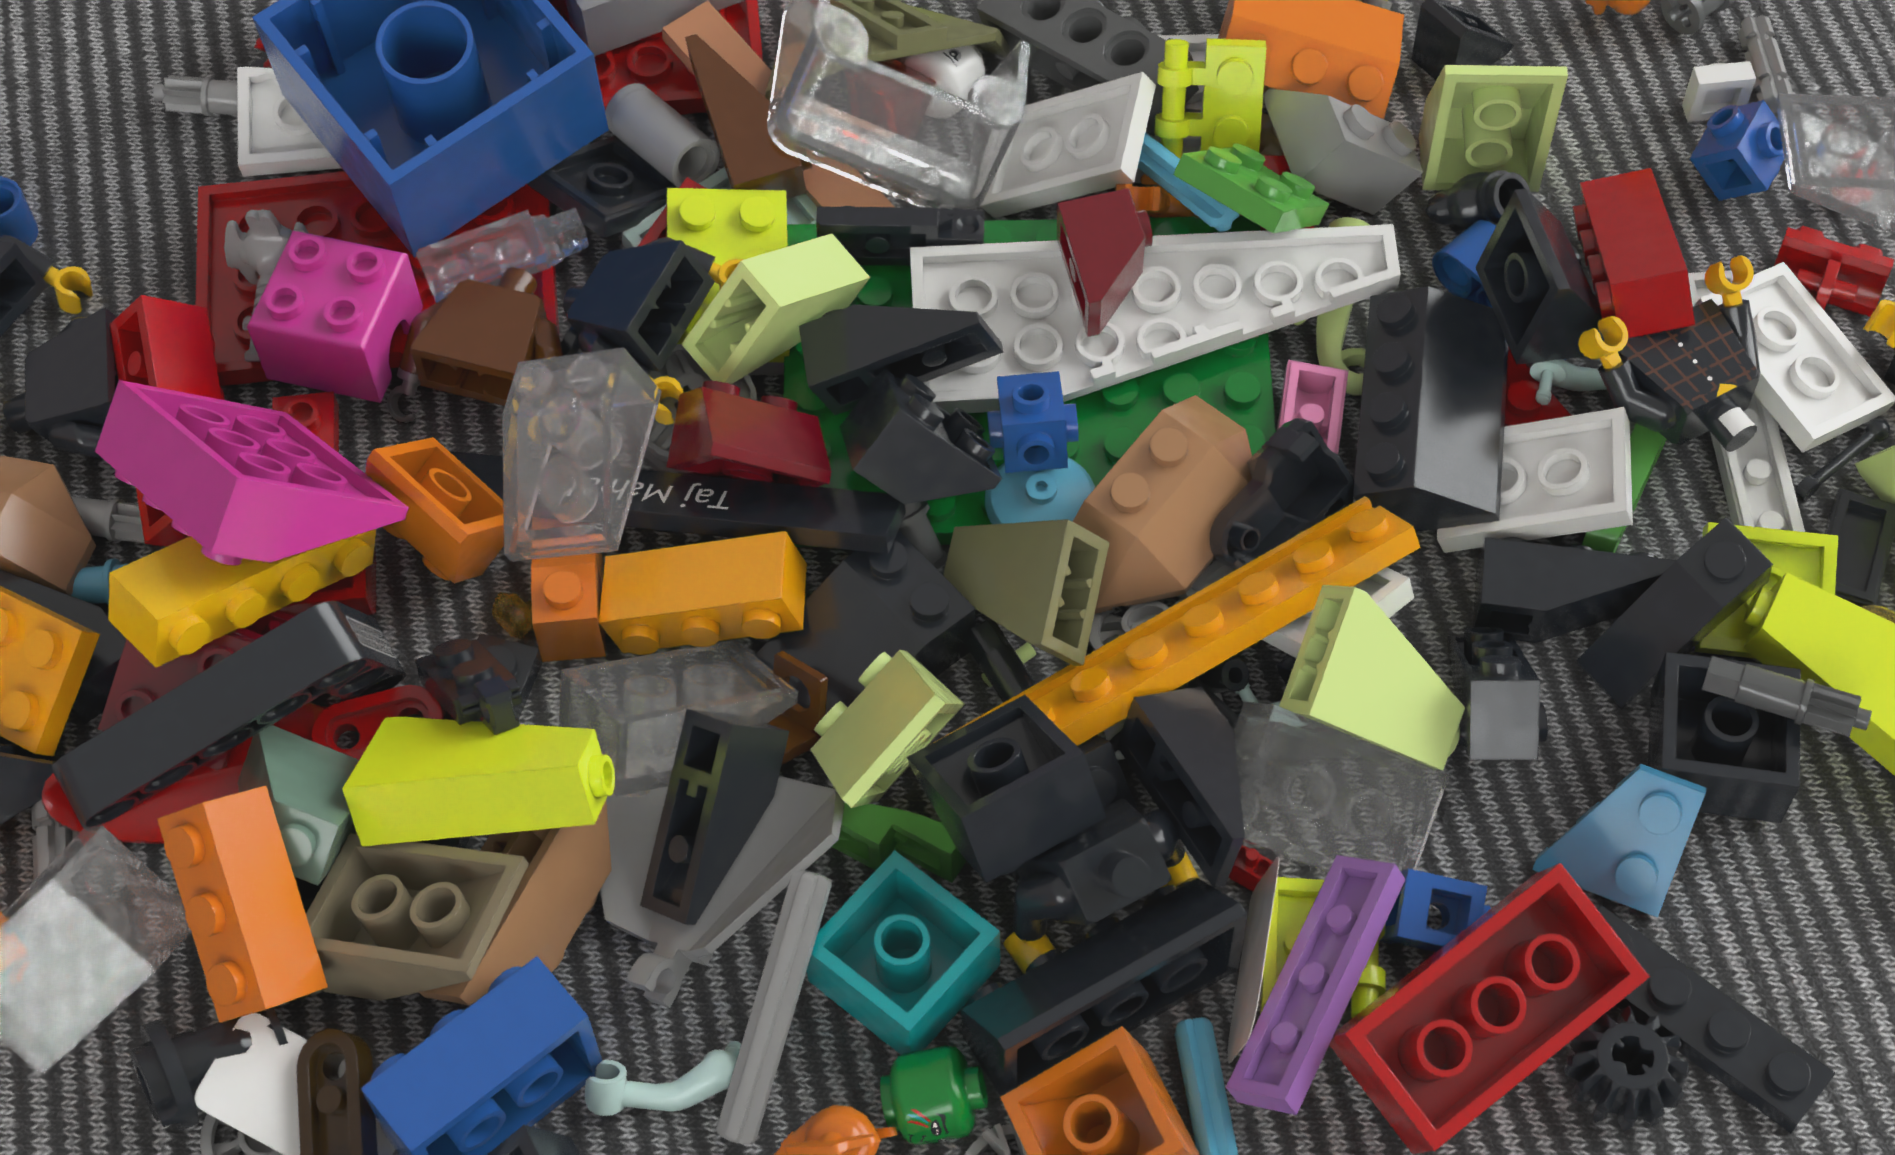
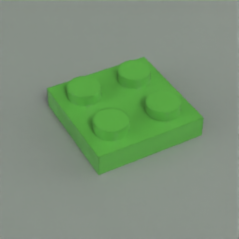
[1173,144,1329,234]

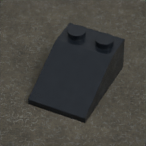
[747,530,976,713]

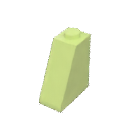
[682,233,870,384]
[1278,585,1465,770]

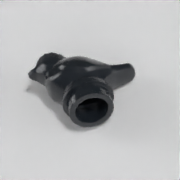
[1426,170,1530,229]

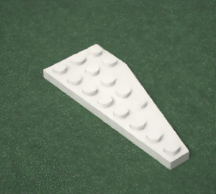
[910,224,1401,413]

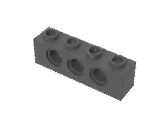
[976,0,1199,136]

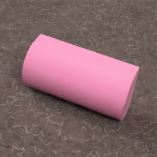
[1277,360,1348,454]

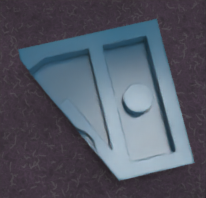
[1532,764,1706,918]

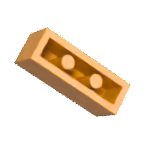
[599,531,807,655]

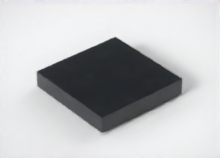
[527,136,678,238]

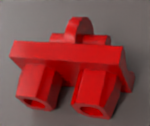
[1774,226,1894,317]

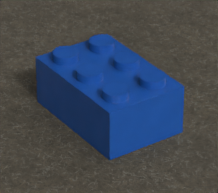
[361,956,602,1155]

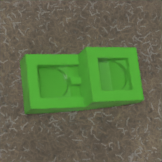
[832,803,966,883]

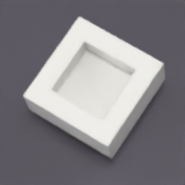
[1682,61,1756,122]

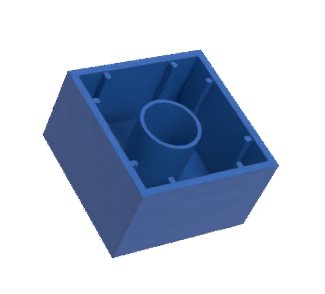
[252,0,609,258]

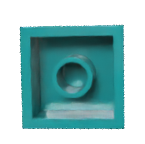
[807,850,1000,1055]

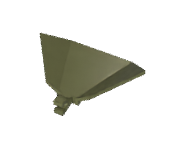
[765,0,1011,101]

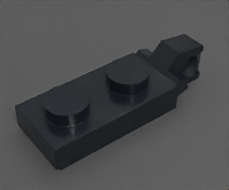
[816,206,984,266]
[415,639,523,735]

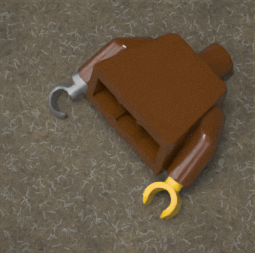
[387,267,568,449]

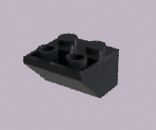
[839,368,1002,504]

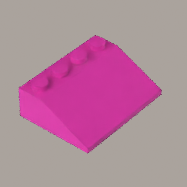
[95,380,409,565]

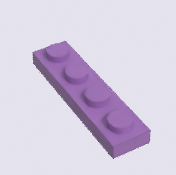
[1226,855,1406,1115]

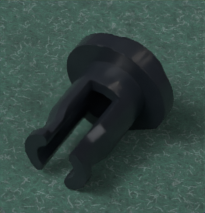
[130,1007,288,1131]

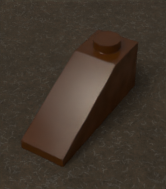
[685,34,812,199]

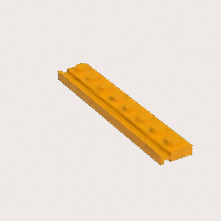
[928,496,1421,746]

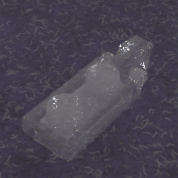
[416,208,589,303]

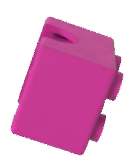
[247,230,423,403]

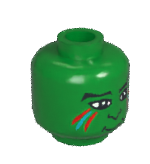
[880,1046,988,1145]

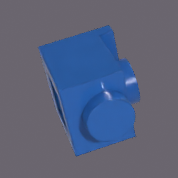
[1379,869,1491,952]

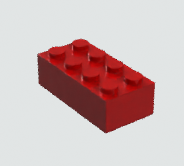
[1329,863,1650,1154]

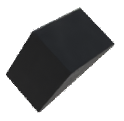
[1411,0,1514,80]

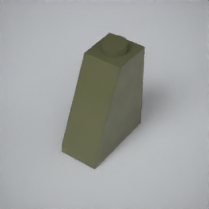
[943,519,1110,666]

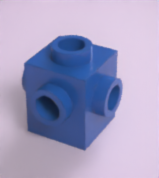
[1690,100,1793,201]
[987,371,1079,473]

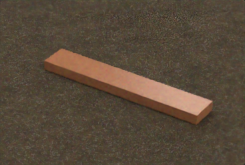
[662,0,895,207]

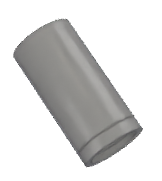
[605,83,720,188]

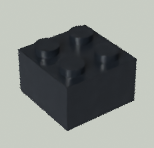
[1648,652,1801,823]

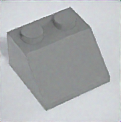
[1263,88,1423,215]

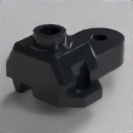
[1210,418,1354,569]

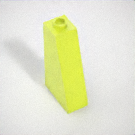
[1743,572,1895,776]
[342,716,615,847]

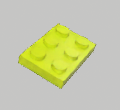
[666,188,790,363]

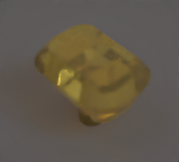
[492,592,533,639]

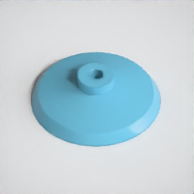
[985,457,1095,524]

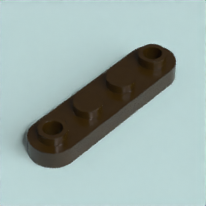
[296,1029,378,1155]

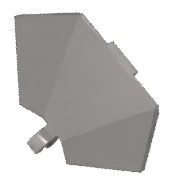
[600,757,845,1008]

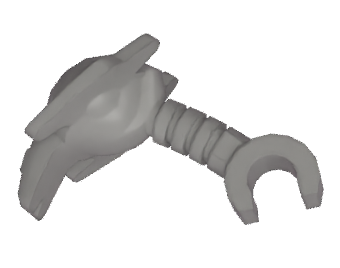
[224,209,308,362]

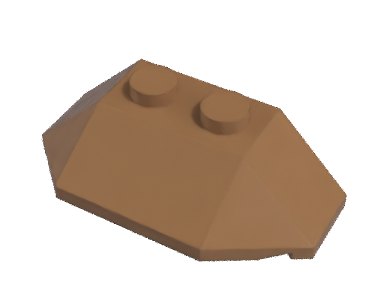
[1073,395,1252,614]
[0,455,96,596]
[419,801,612,1005]

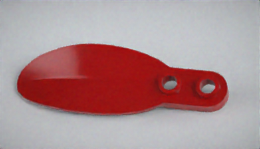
[42,685,444,844]

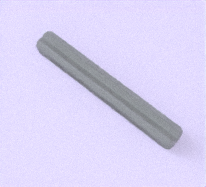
[716,870,832,1145]

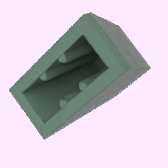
[237,725,359,886]

